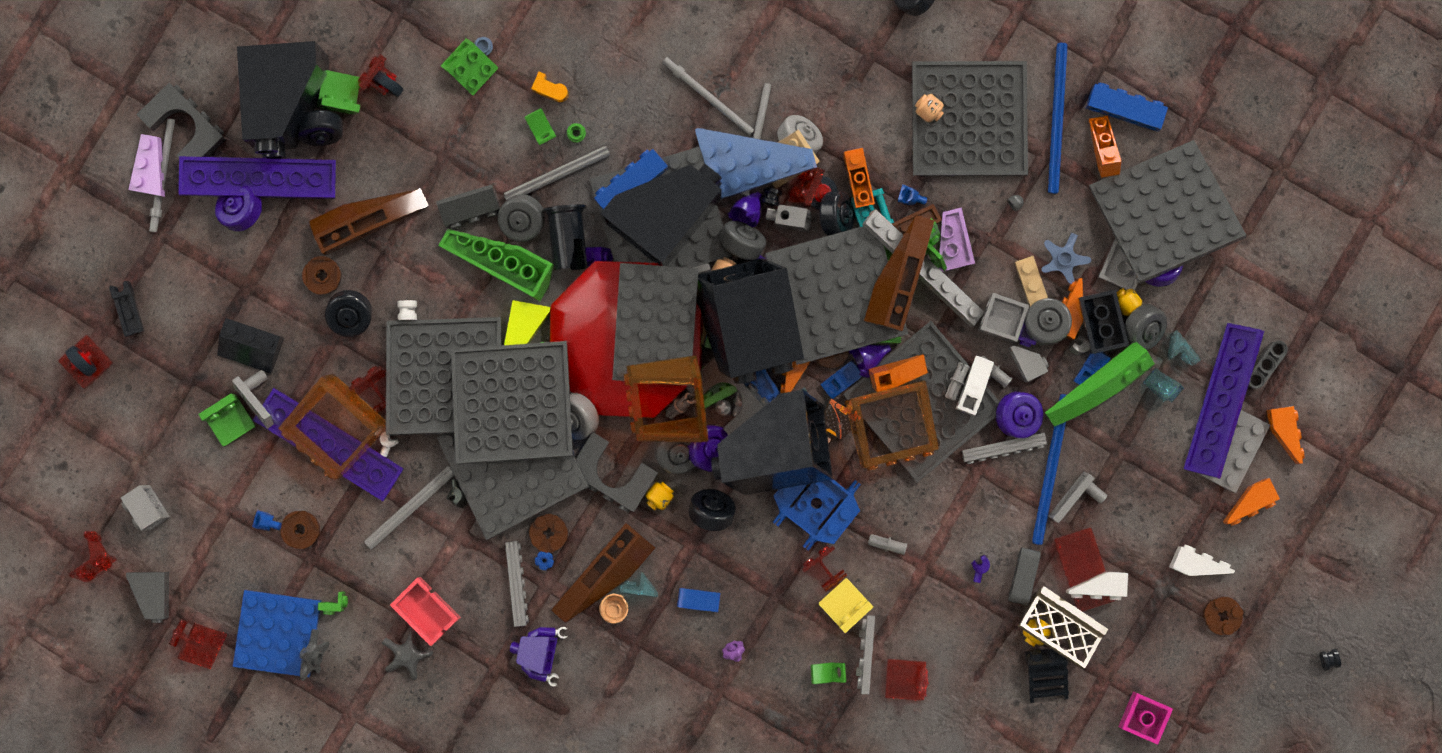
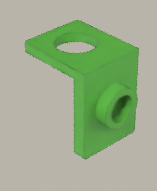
[525,108,556,145]
[811,662,846,684]

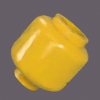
[1117,288,1143,316]
[645,482,674,510]
[1023,618,1051,647]

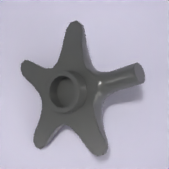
[300,629,330,681]
[382,629,433,680]

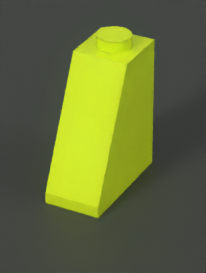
[504,300,551,345]

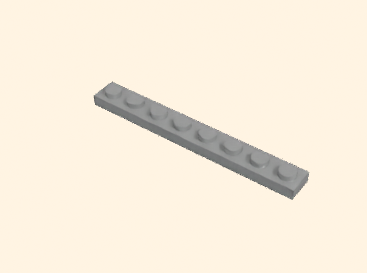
[862,209,984,327]

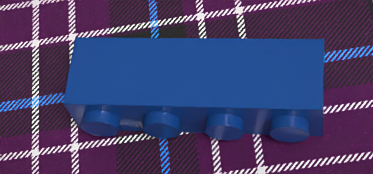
[1085,83,1168,132]
[594,149,668,210]

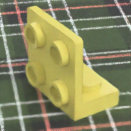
[819,578,873,633]

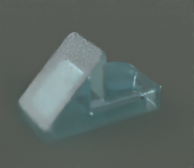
[1167,330,1201,366]
[1143,368,1184,403]
[619,571,659,597]

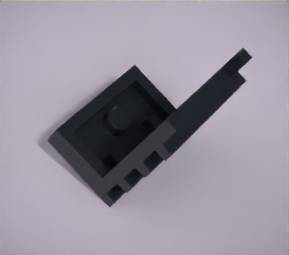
[1025,648,1069,703]

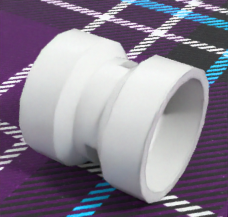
[397,300,417,321]

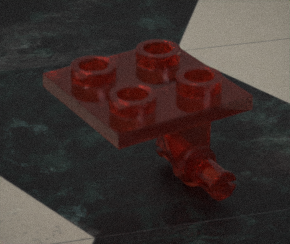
[349,366,386,414]
[69,531,117,582]
[802,545,847,592]
[169,619,227,669]
[885,659,929,701]

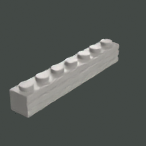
[961,433,1047,464]
[505,541,529,627]

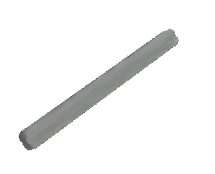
[504,146,610,200]
[364,466,454,549]

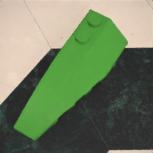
[438,229,554,301]
[1045,342,1155,427]

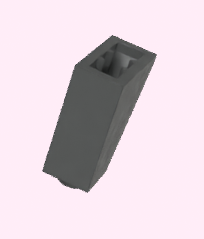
[126,572,169,623]

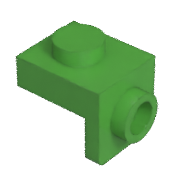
[318,591,348,615]

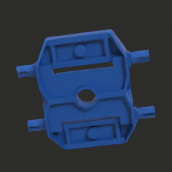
[772,480,861,551]

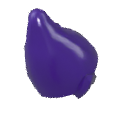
[728,192,762,228]
[849,344,891,378]

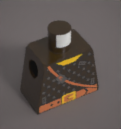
[824,398,862,445]

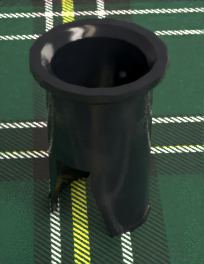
[542,204,588,271]

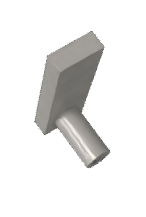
[232,370,274,429]
[1048,472,1107,523]

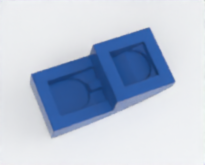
[1074,352,1111,385]
[820,360,862,399]
[677,588,720,612]

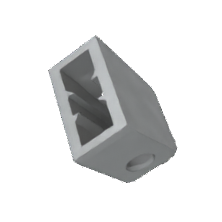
[766,205,812,233]

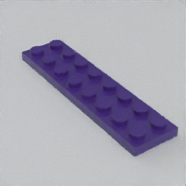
[179,156,336,199]
[1184,323,1265,479]
[253,388,404,501]

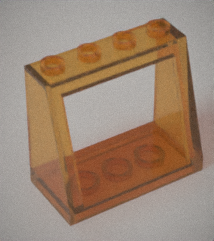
[624,355,708,442]
[278,374,386,480]
[845,380,939,471]

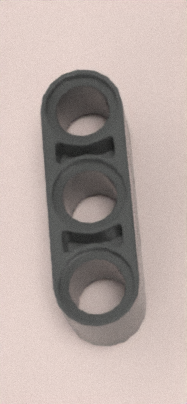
[1248,341,1288,389]
[1008,547,1041,606]

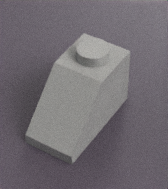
[1008,346,1049,383]

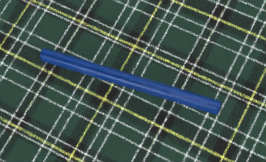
[1048,43,1068,194]
[1032,394,1066,545]

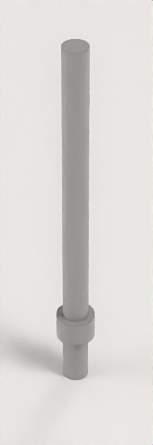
[662,57,754,136]
[741,83,771,196]
[149,119,175,232]

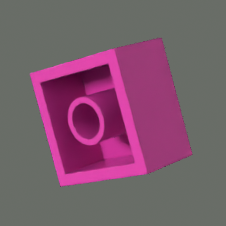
[1118,691,1173,745]

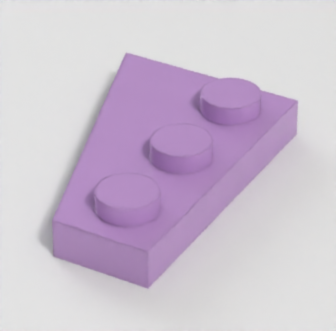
[128,134,165,197]
[939,208,975,272]

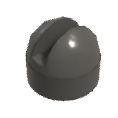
[1007,195,1024,212]

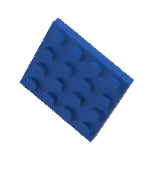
[233,590,322,677]

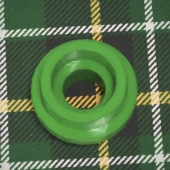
[567,123,586,143]

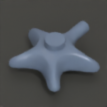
[1041,233,1091,284]

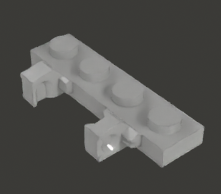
[856,615,875,694]

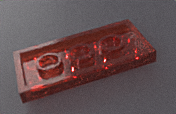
[1054,527,1115,612]

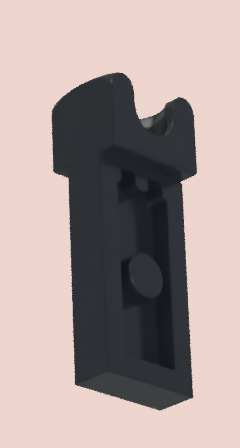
[109,281,145,337]

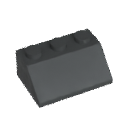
[436,185,501,229]

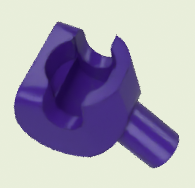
[971,554,990,583]

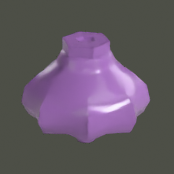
[722,640,745,662]

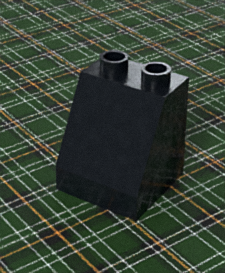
[237,41,329,159]
[600,164,722,266]
[696,258,804,384]
[711,390,833,495]

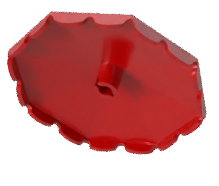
[550,261,703,418]

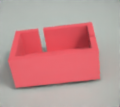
[390,577,461,646]

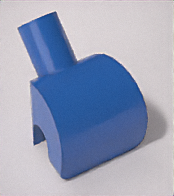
[898,185,927,205]
[252,511,282,531]

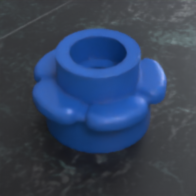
[535,551,554,570]

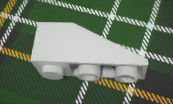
[955,355,994,416]
[1169,545,1235,576]
[1066,572,1128,600]

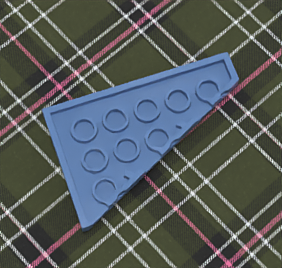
[695,128,817,199]

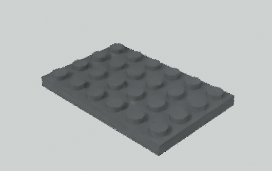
[612,263,699,386]

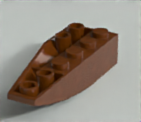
[309,189,429,255]
[864,215,934,332]
[551,523,656,623]

